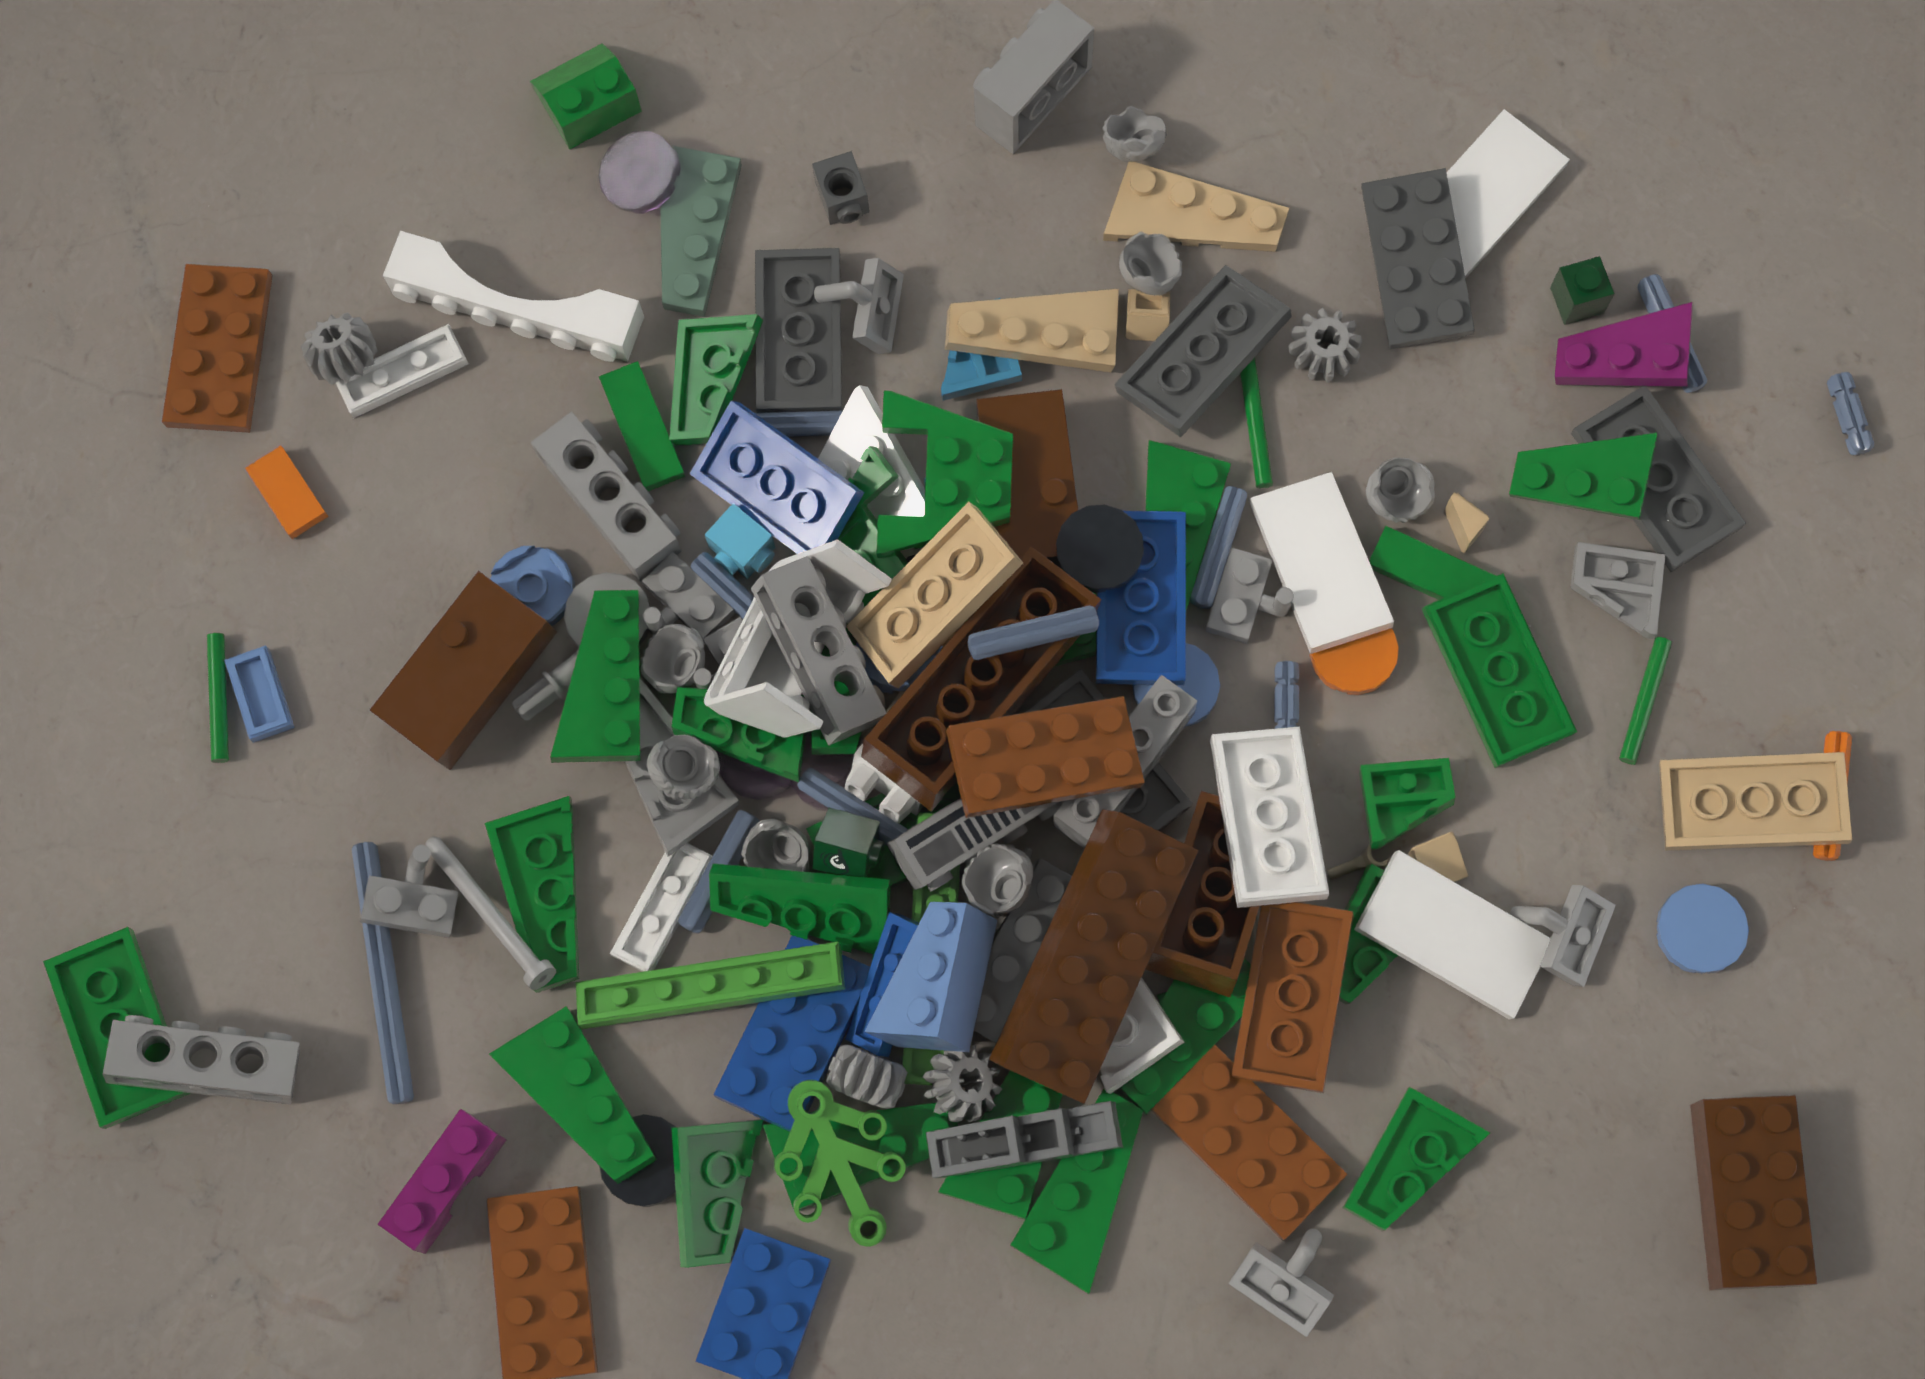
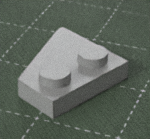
[1570,542,1665,639]

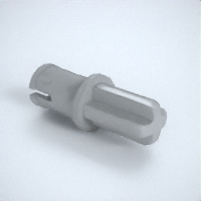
[512,649,579,721]

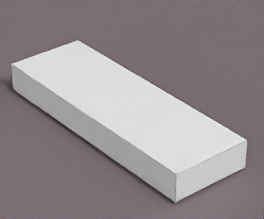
[336,324,469,418]
[610,843,712,972]

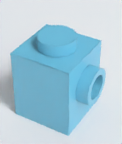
[705,503,776,579]

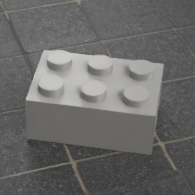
[973,0,1094,154]

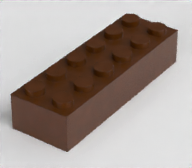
[861,546,1101,812]
[989,809,1198,1104]

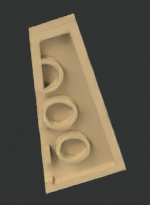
[1103,162,1289,252]
[945,289,1119,373]

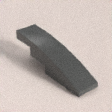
[926,1101,1123,1179]

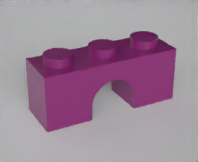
[378,1108,507,1254]

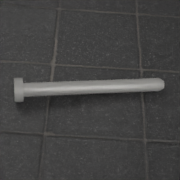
[426,836,556,990]

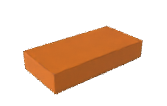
[245,445,329,540]

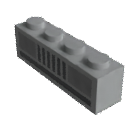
[886,798,1062,892]

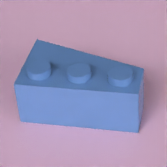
[865,902,997,1052]

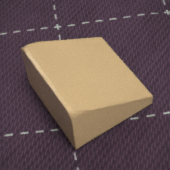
[1126,289,1170,341]
[1444,492,1489,554]
[1408,831,1468,882]

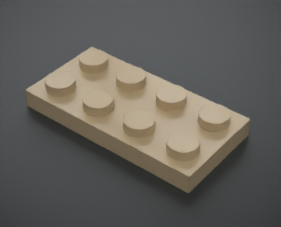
[846,502,1023,689]
[1659,752,1852,851]

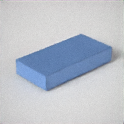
[224,645,295,743]

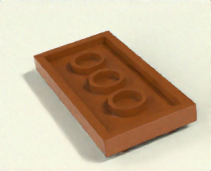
[162,264,273,433]
[946,696,1145,818]
[1232,902,1354,1094]
[1151,1045,1347,1241]
[487,1186,598,1379]

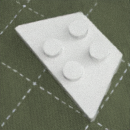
[818,385,925,521]

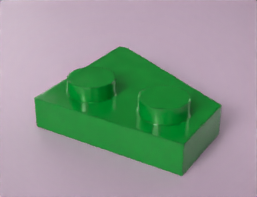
[1359,758,1456,850]

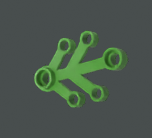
[774,1080,906,1247]

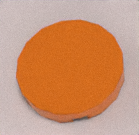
[1310,628,1399,696]

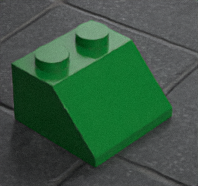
[530,43,642,150]

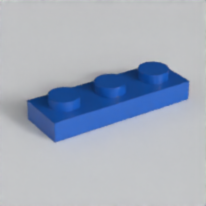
[845,912,919,1057]

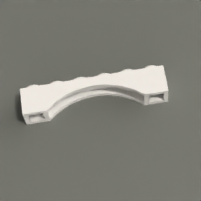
[383,231,644,362]

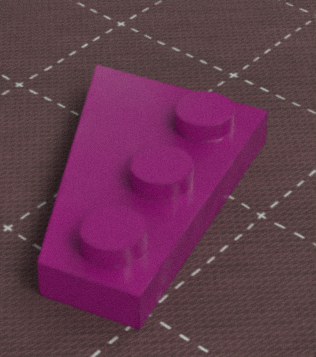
[1555,302,1693,386]

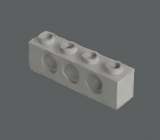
[531,411,681,582]
[751,556,886,746]
[1053,675,1197,849]
[103,1015,300,1105]

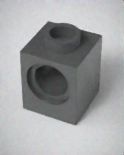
[812,151,870,225]

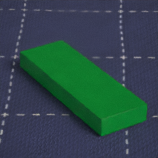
[598,361,686,492]
[1369,526,1496,600]

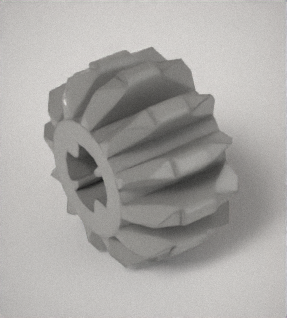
[1289,307,1362,383]
[301,312,378,385]
[922,1044,1002,1122]
[826,1045,908,1109]

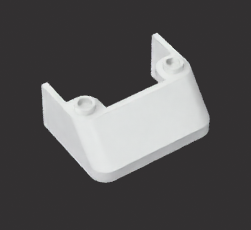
[704,539,892,738]

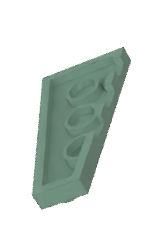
[659,143,742,317]

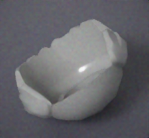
[1102,106,1167,162]
[1119,232,1183,296]
[1366,457,1435,523]
[640,624,705,693]
[647,734,720,800]
[741,819,810,872]
[962,844,1033,914]

